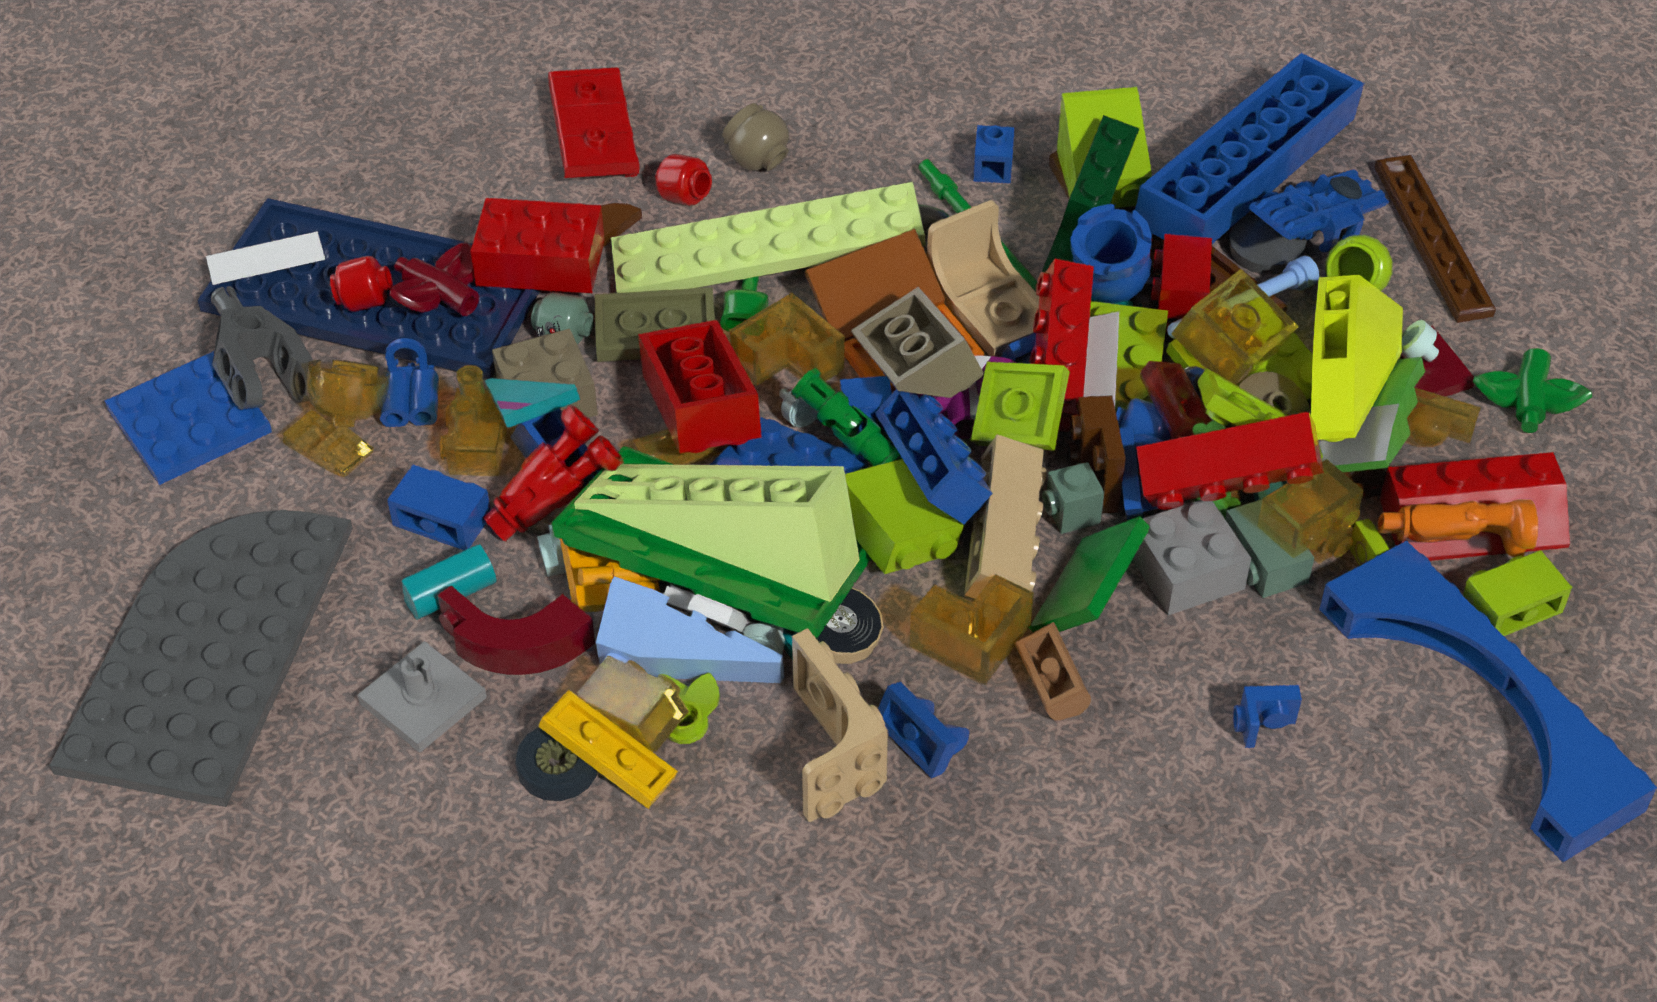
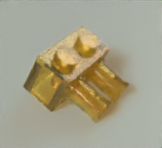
[440,365,507,476]

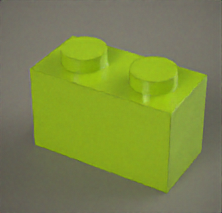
[1463,550,1572,636]

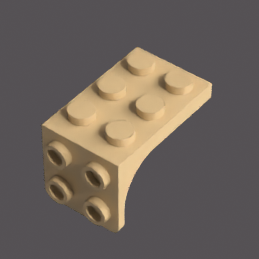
[927,200,1040,357]
[792,628,888,822]

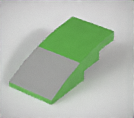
[1313,357,1425,476]

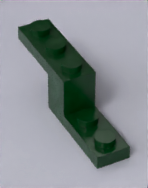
[1034,115,1140,292]

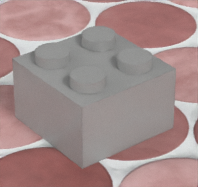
[1132,500,1251,615]

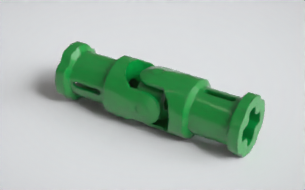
[791,367,903,466]

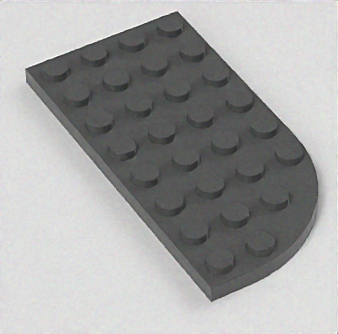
[50,510,353,807]

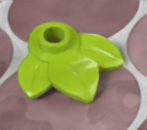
[631,673,720,744]

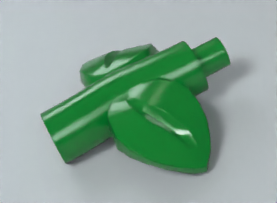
[1473,348,1592,433]

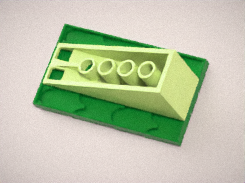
[551,446,871,638]

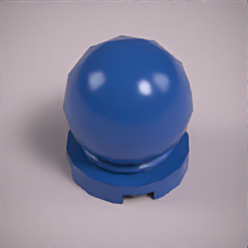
[1070,204,1152,304]

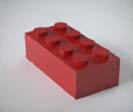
[638,320,762,454]

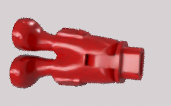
[483,404,624,542]

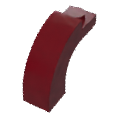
[437,586,595,675]

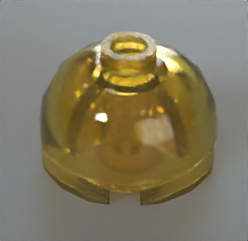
[307,360,390,427]

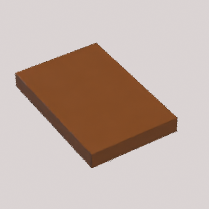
[805,229,945,344]

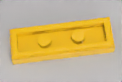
[538,690,678,809]

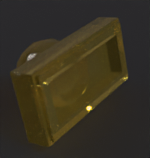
[1407,388,1481,447]

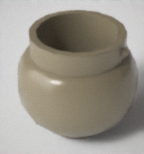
[722,103,789,171]

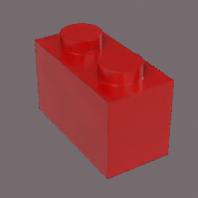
[1151,234,1212,319]

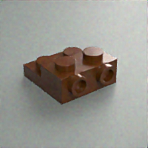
[1067,395,1126,513]

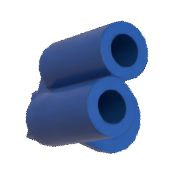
[380,338,439,427]

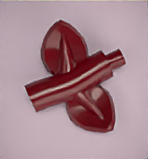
[389,241,479,316]

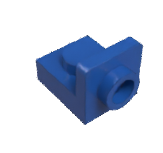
[1233,685,1302,748]

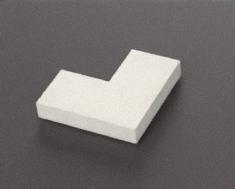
[664,585,757,633]

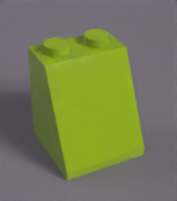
[1057,87,1152,208]

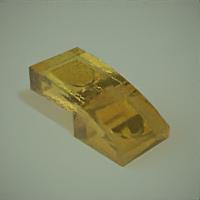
[283,409,374,478]

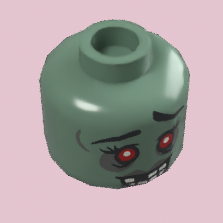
[531,292,594,345]

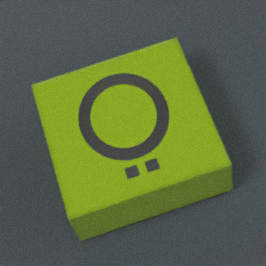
[1349,518,1389,565]

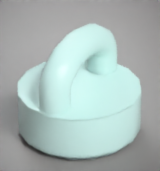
[779,389,817,428]
[742,621,785,655]

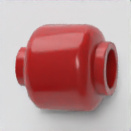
[655,154,712,206]
[330,256,393,312]

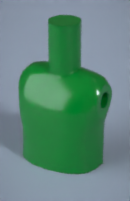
[720,277,769,334]

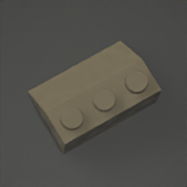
[851,287,984,398]

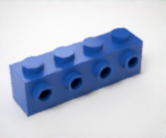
[875,389,993,524]

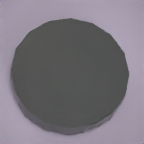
[1228,214,1306,275]

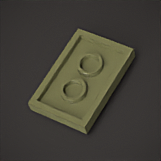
[595,287,715,362]

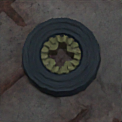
[515,727,597,801]

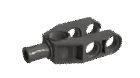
[211,286,323,410]

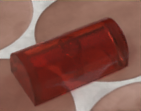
[1140,361,1212,439]

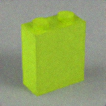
[845,459,964,574]

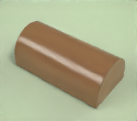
[1014,622,1091,721]

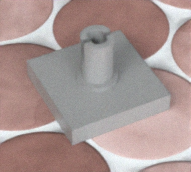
[357,641,487,753]

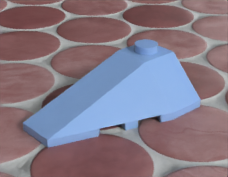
[596,576,784,683]

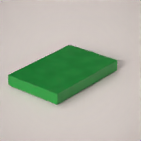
[1029,516,1150,632]

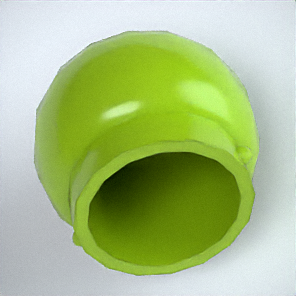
[1325,235,1393,291]

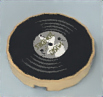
[796,588,884,664]

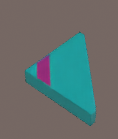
[485,378,580,428]

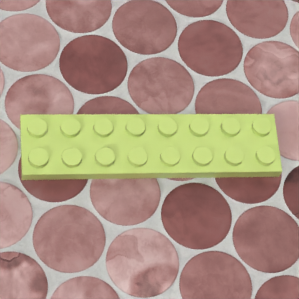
[611,182,926,293]

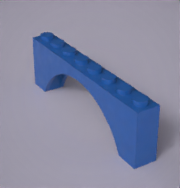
[1319,541,1657,862]

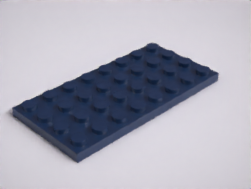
[198,198,541,379]

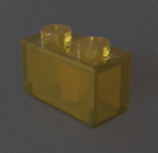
[575,655,689,753]

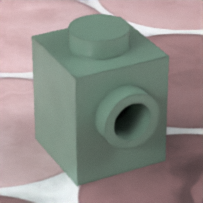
[1042,462,1104,534]

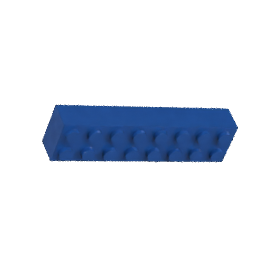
[1135,53,1364,244]

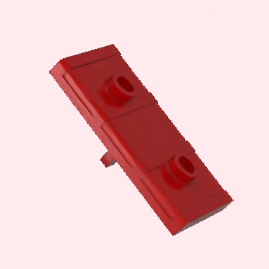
[548,67,640,178]

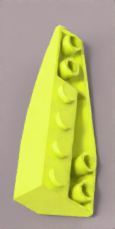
[1311,275,1403,442]

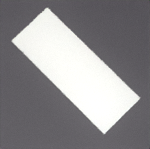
[206,232,325,285]
[1083,311,1119,406]

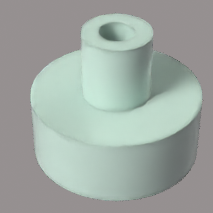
[1401,320,1439,362]

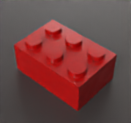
[470,198,605,294]

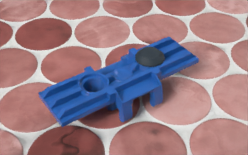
[1249,169,1389,253]

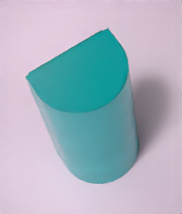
[402,544,497,620]

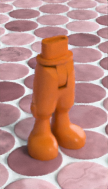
[1378,499,1538,557]

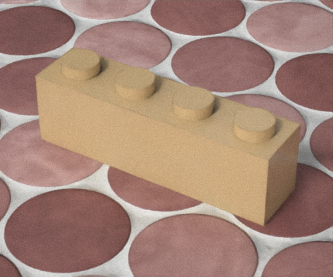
[964,434,1047,609]

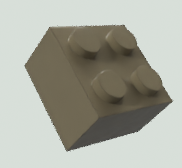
[492,328,598,427]

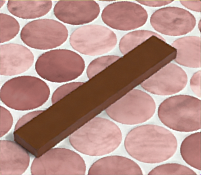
[1374,155,1496,323]

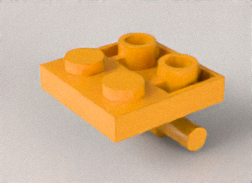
[560,538,661,612]

